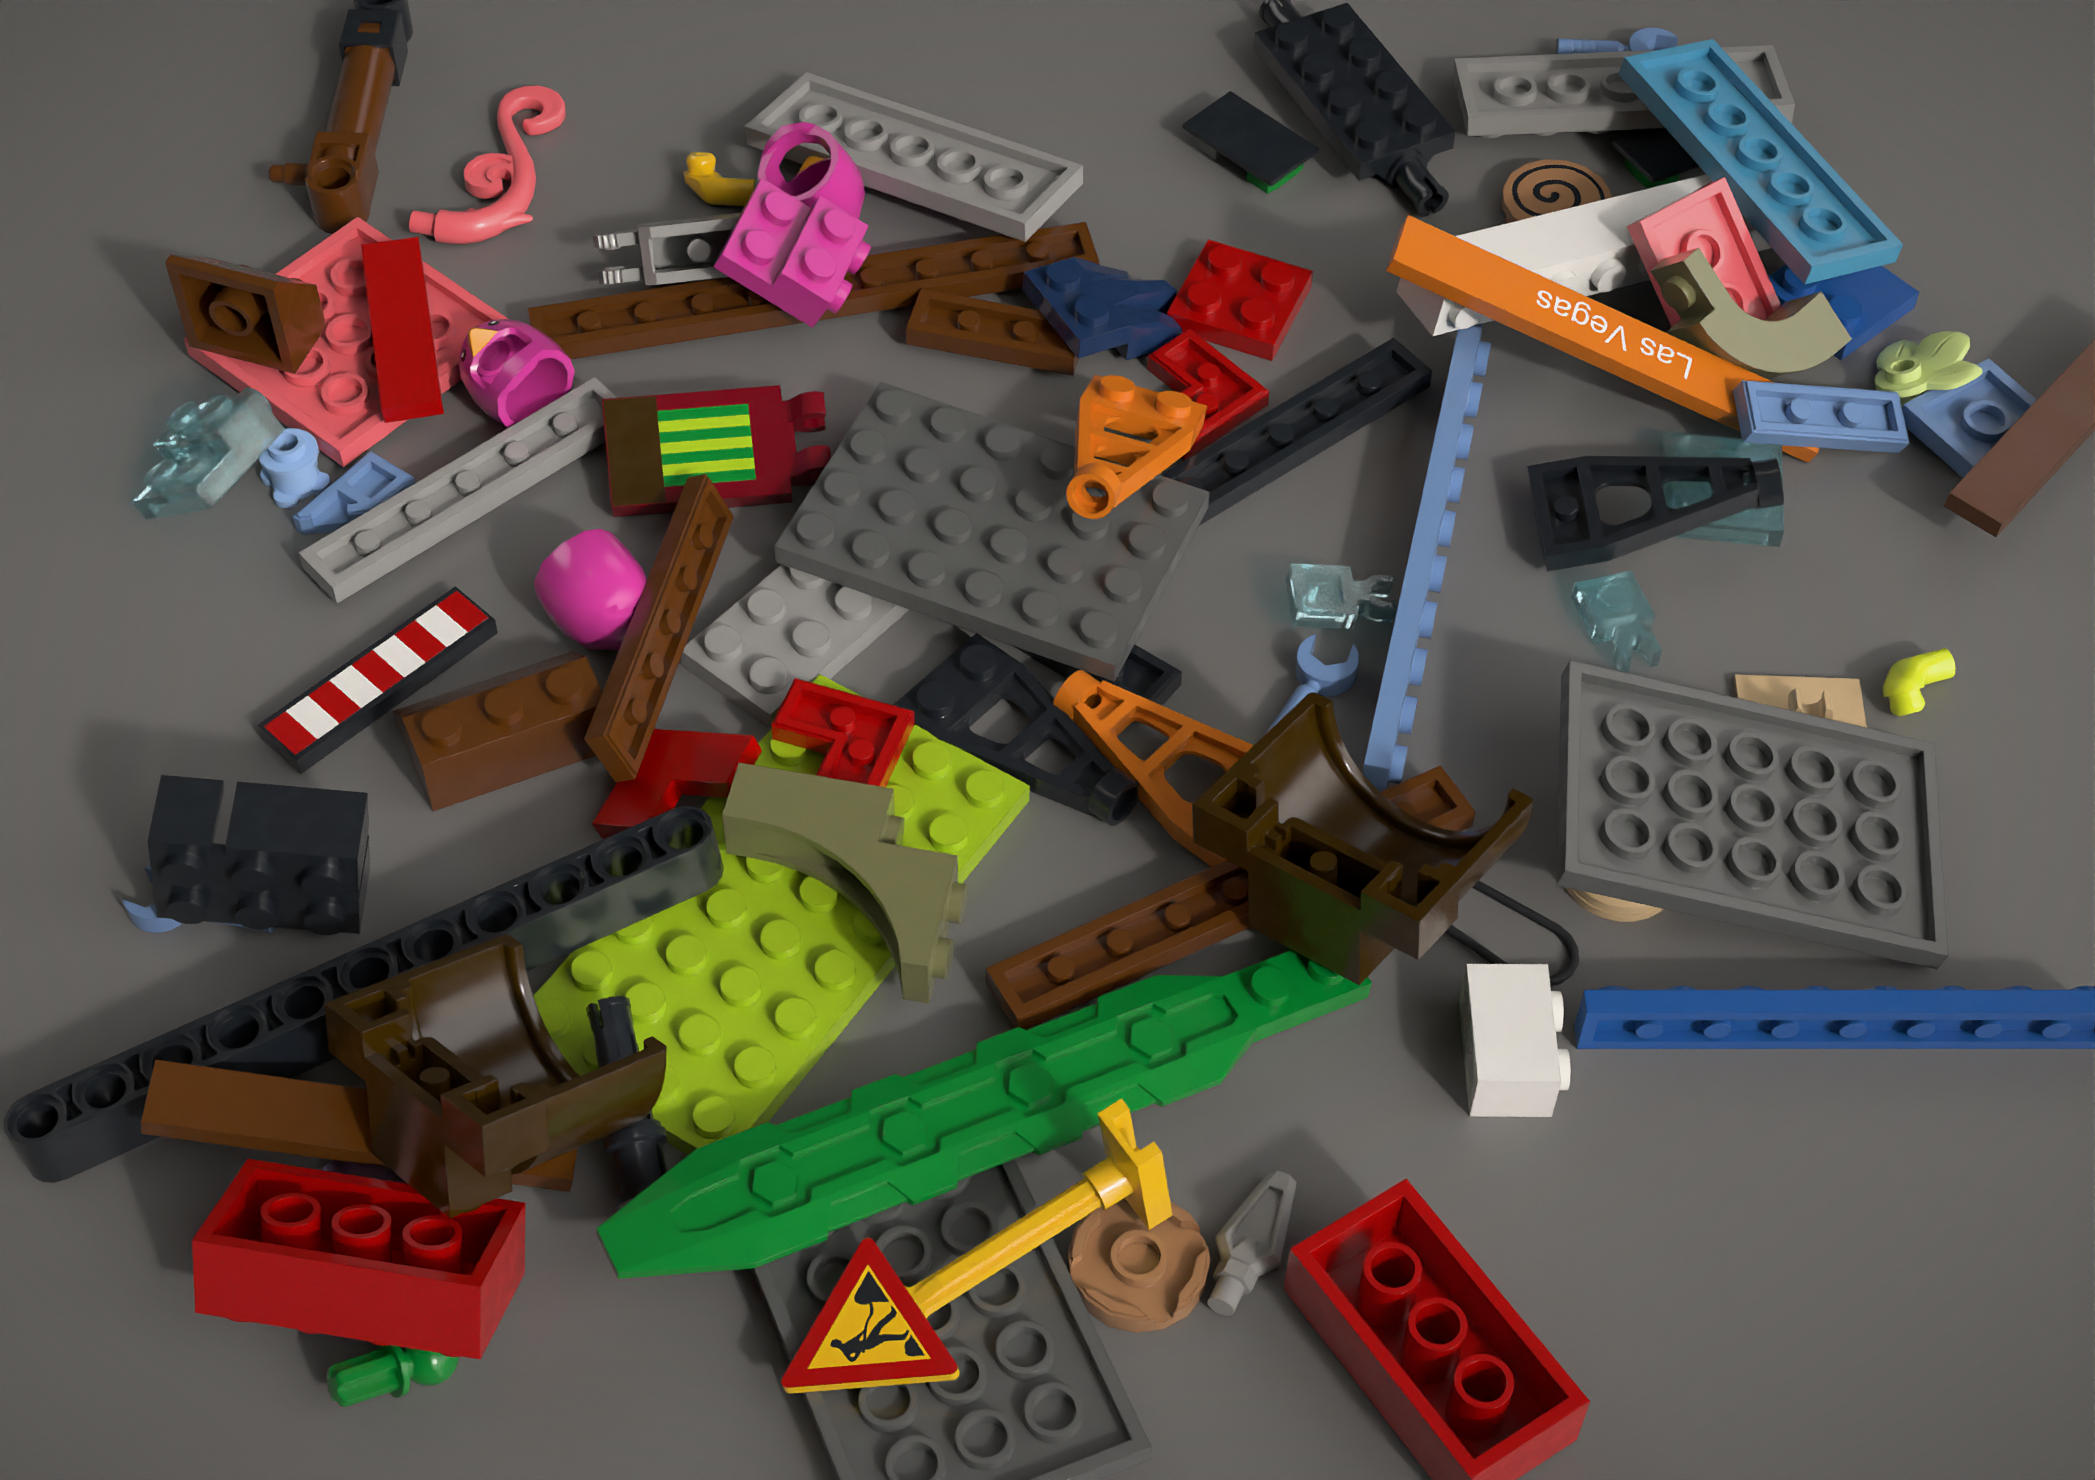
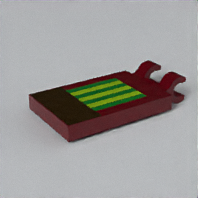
[602,385,831,517]

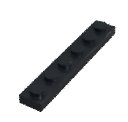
[1160,337,1432,526]

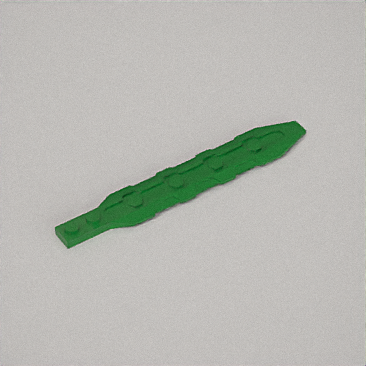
[596,950,1372,1279]

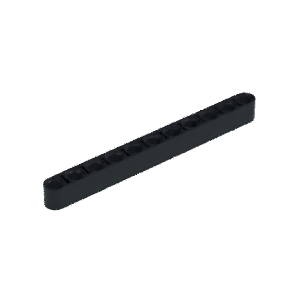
[4,806,724,1183]

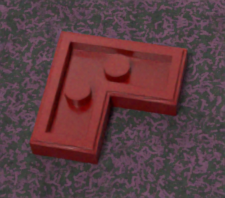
[1147,328,1270,461]
[771,678,915,787]
[592,729,762,839]

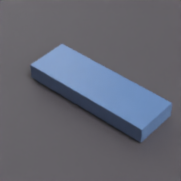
[1733,380,1909,453]

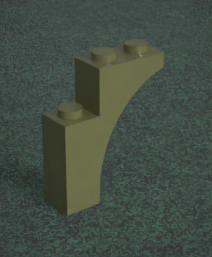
[722,763,968,1004]

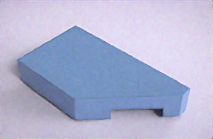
[293,451,415,535]

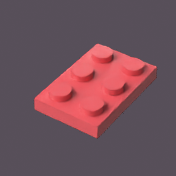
[1627,177,1781,327]

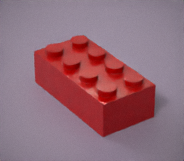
[192,1159,526,1360]
[1284,1178,1590,1480]

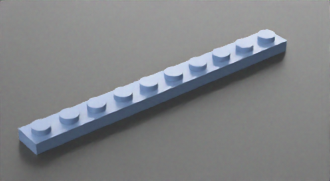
[1363,323,1491,792]

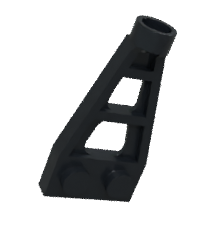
[1527,456,1784,572]
[893,633,1139,826]

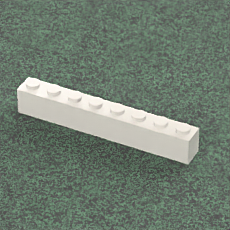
[1396,174,1772,336]

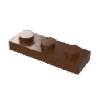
[906,289,1079,376]

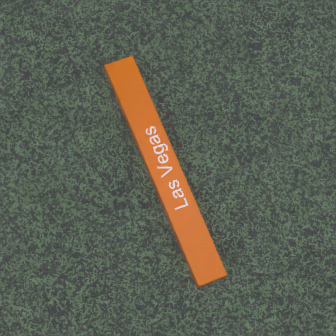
[1386,215,1819,463]

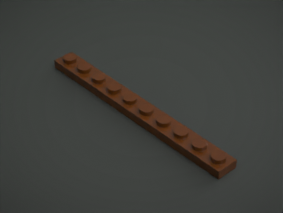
[528,222,1099,360]

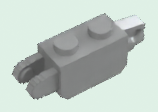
[593,213,741,285]

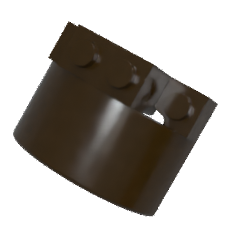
[1192,692,1533,985]
[324,935,667,1218]

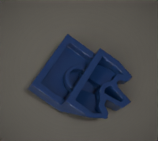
[1022,257,1182,360]

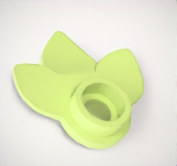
[1874,331,1983,407]

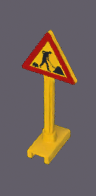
[781,1098,1173,1394]

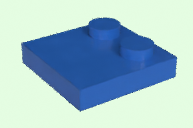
[1769,264,1920,360]

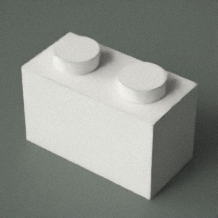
[1459,964,1571,1117]

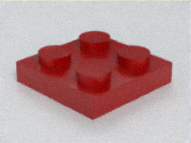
[1167,239,1313,361]

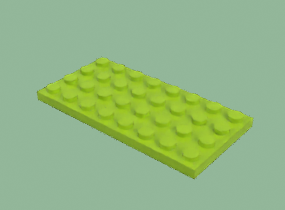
[533,674,1030,1155]

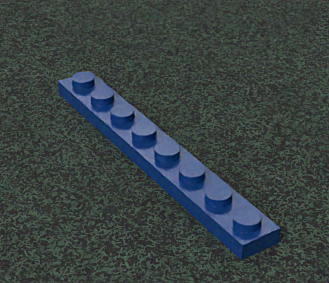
[1574,986,2095,1049]

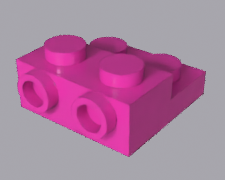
[713,178,871,328]

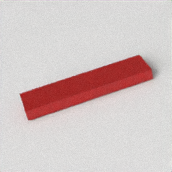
[361,237,444,423]

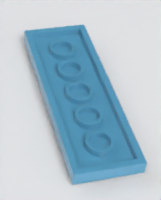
[1618,39,1903,285]

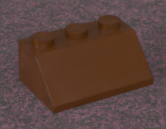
[393,651,603,812]

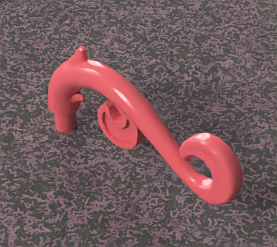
[409,85,566,244]

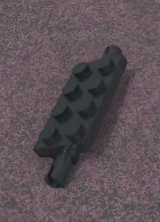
[1253,0,1456,216]

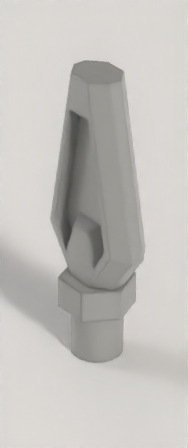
[1207,1170,1297,1316]

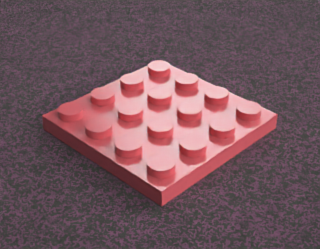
[183,217,508,467]

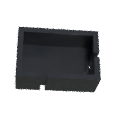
[147,775,370,935]

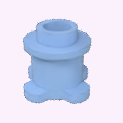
[257,428,331,509]

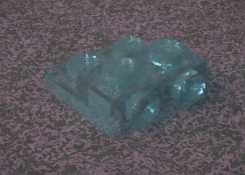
[131,388,285,519]

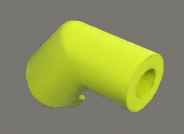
[1882,648,1956,716]

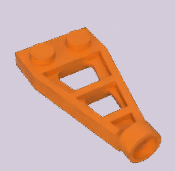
[1066,375,1207,519]
[1053,670,1254,867]

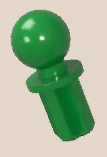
[326,1345,459,1407]

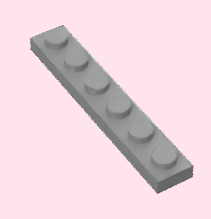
[298,377,617,604]

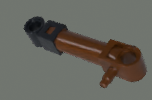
[269,0,413,234]

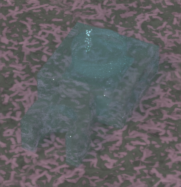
[1286,563,1398,629]
[1571,570,1662,673]

